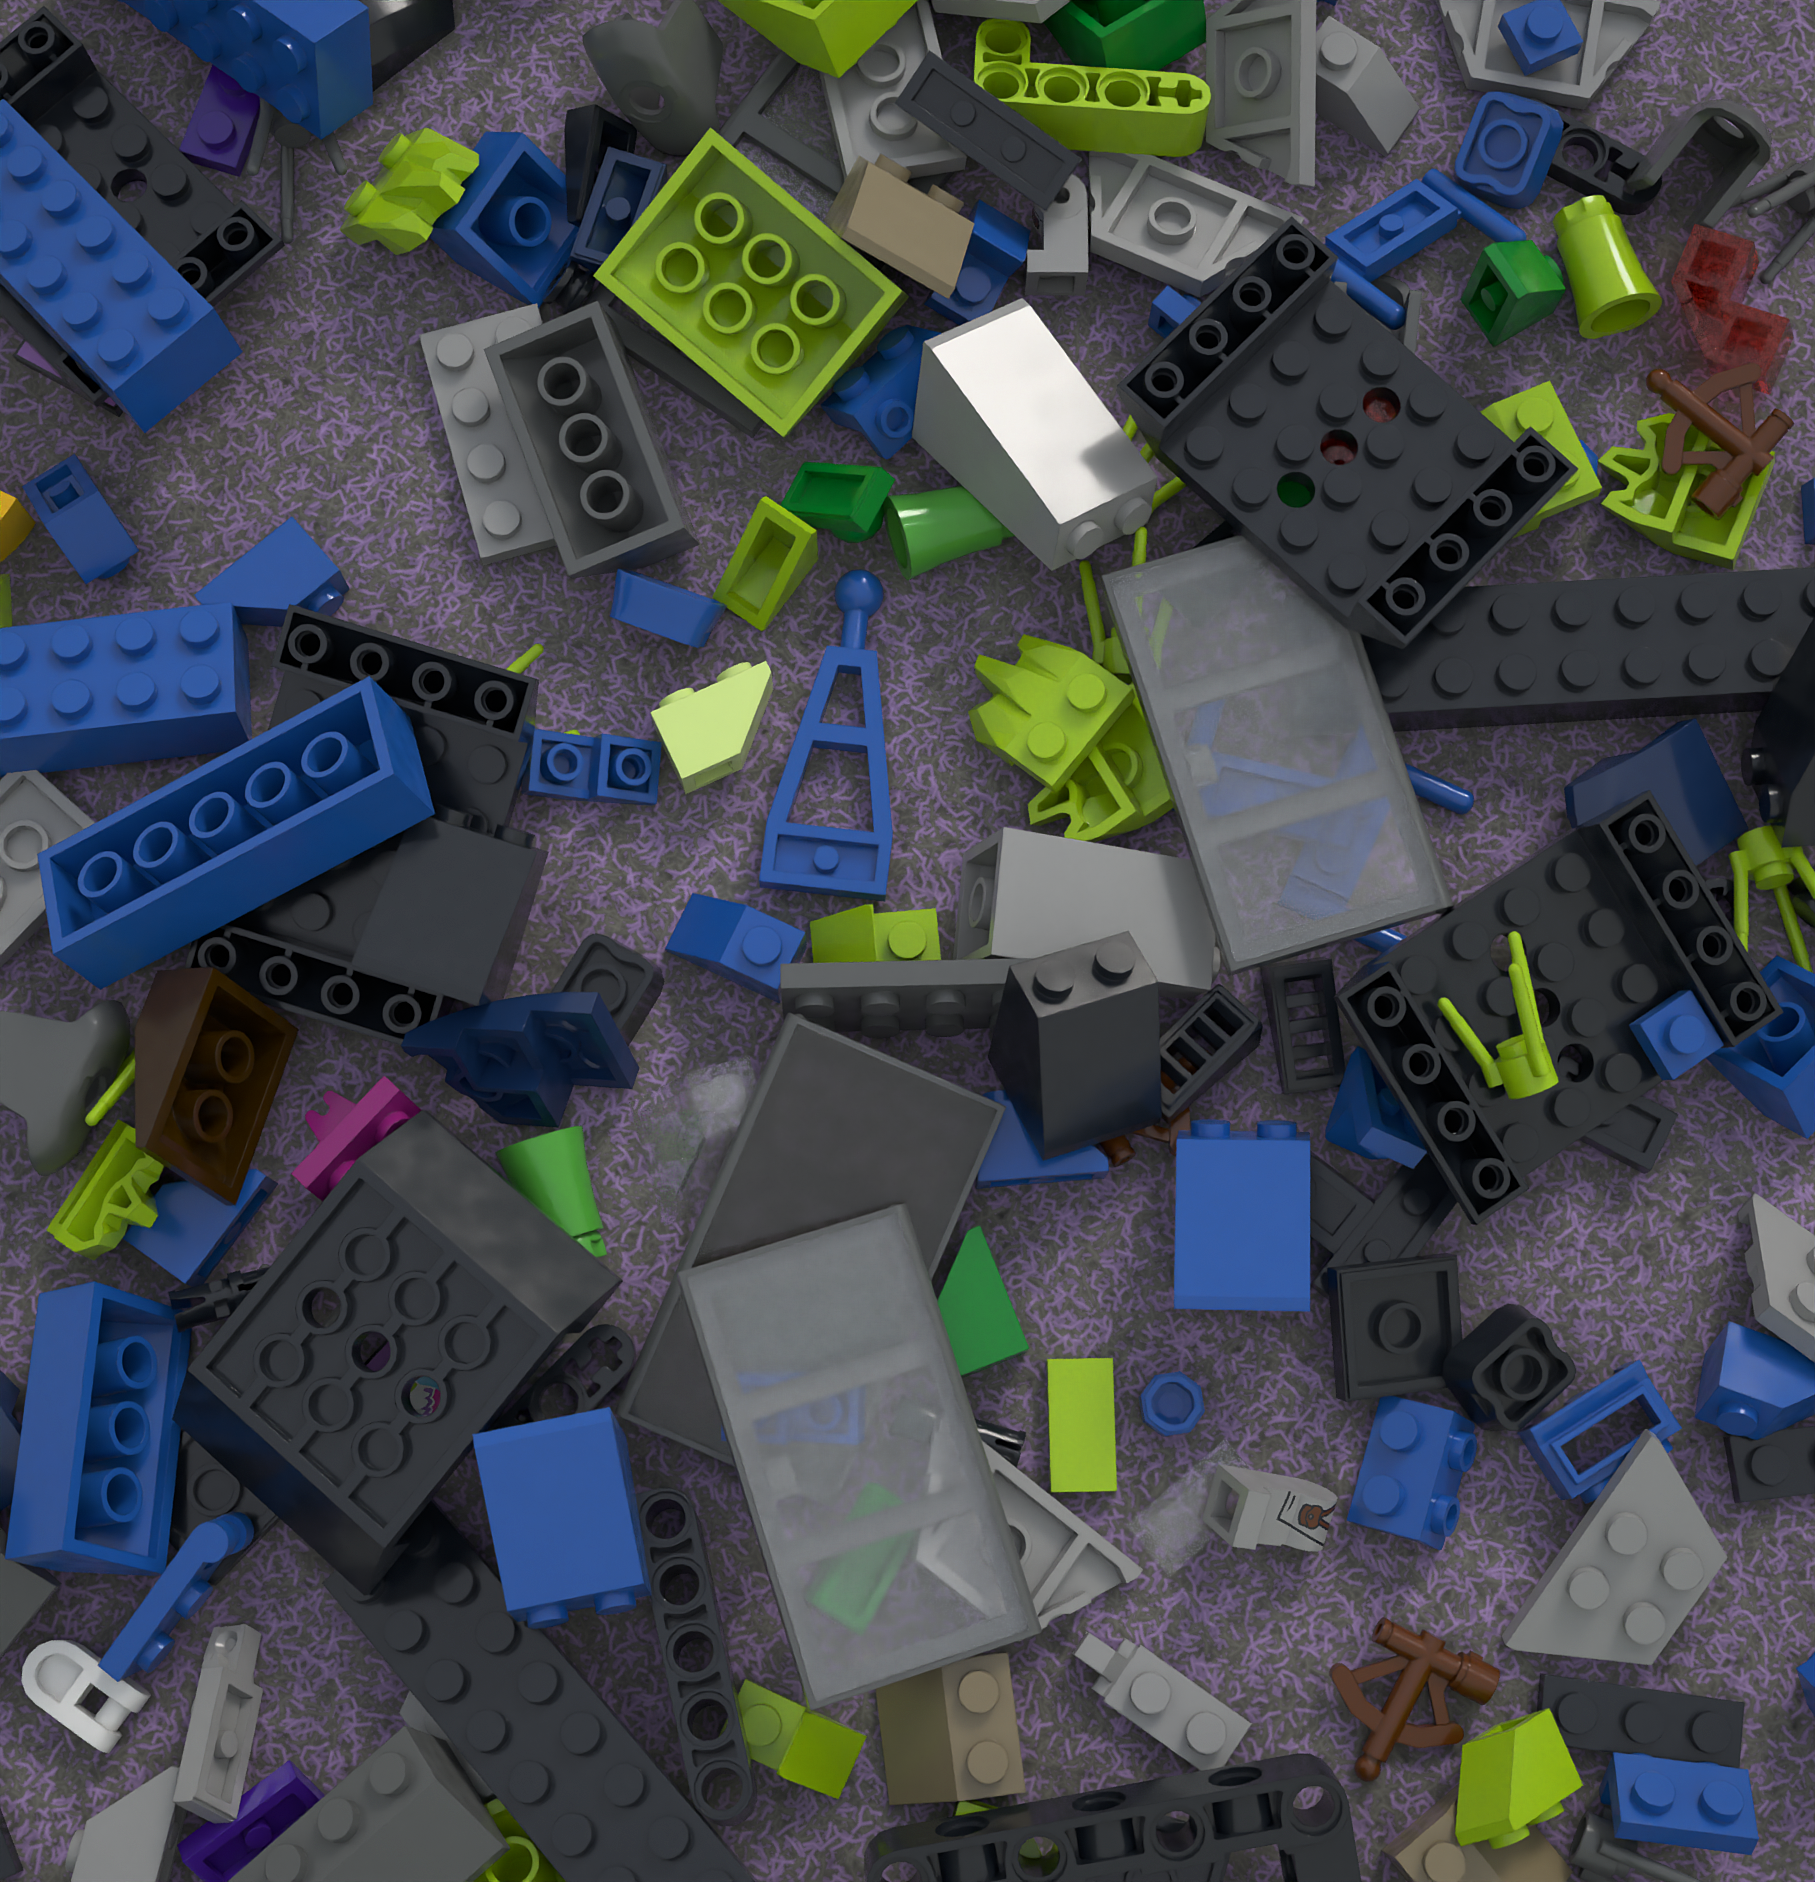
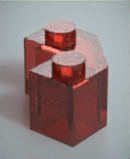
[1671,224,1794,395]

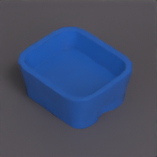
[1453,91,1564,209]
[609,568,727,648]

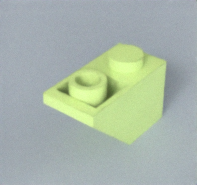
[651,661,773,794]

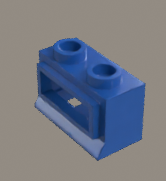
[1517,1359,1682,1504]

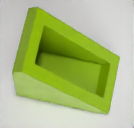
[712,496,819,632]

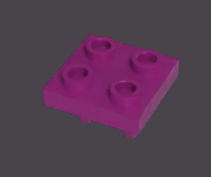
[291,1076,422,1202]

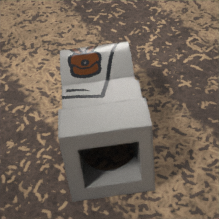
[1024,174,1088,296]
[1202,1464,1338,1552]

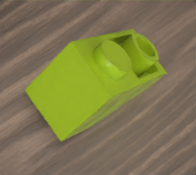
[1455,1708,1583,1849]

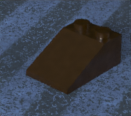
[135,967,299,1206]

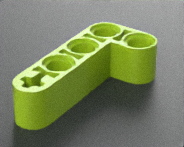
[972,18,1211,157]

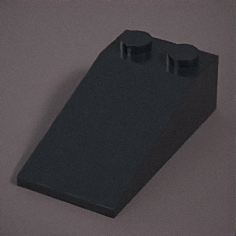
[1741,616,1815,848]

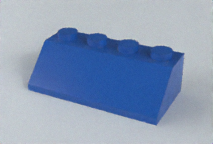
[5,1281,192,1576]

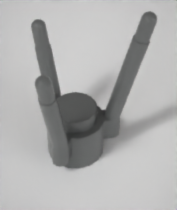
[246,98,347,244]
[1729,157,1815,284]
[1568,1806,1703,1882]

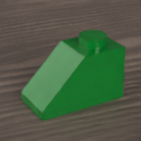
[1460,240,1566,348]
[937,1225,1029,1378]

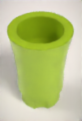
[1553,195,1662,339]

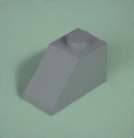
[1315,16,1420,157]
[65,1764,187,1882]

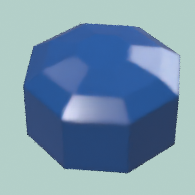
[1139,1371,1205,1437]

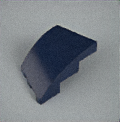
[1564,718,1749,866]
[401,992,639,1128]

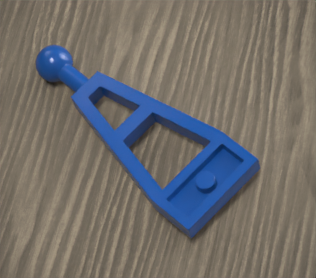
[759,569,893,902]

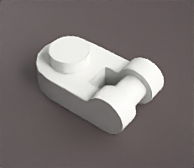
[21,1640,151,1753]

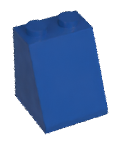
[1174,1119,1310,1312]
[472,1407,652,1629]

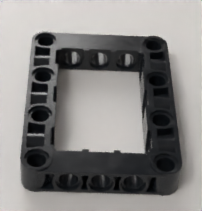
[864,1753,1362,1882]

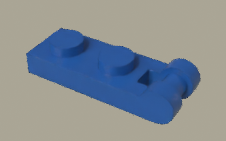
[97,1511,254,1682]

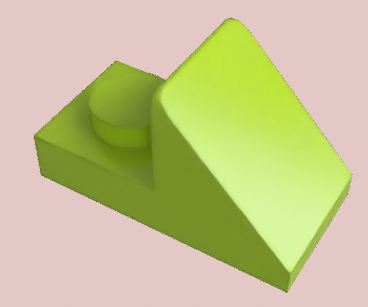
[810,904,941,963]
[719,1678,867,1799]

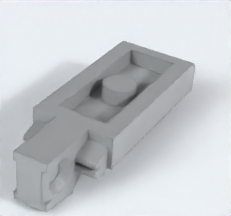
[172,1624,263,1824]
[1072,1631,1252,1771]

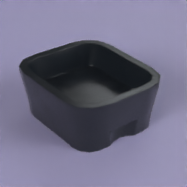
[551,933,665,1046]
[1442,1303,1576,1431]

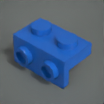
[820,324,941,459]
[1347,1396,1477,1550]
[1599,1752,1759,1855]

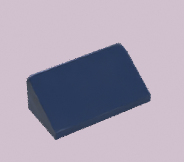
[570,147,668,273]

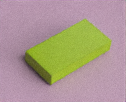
[1046,1358,1117,1493]

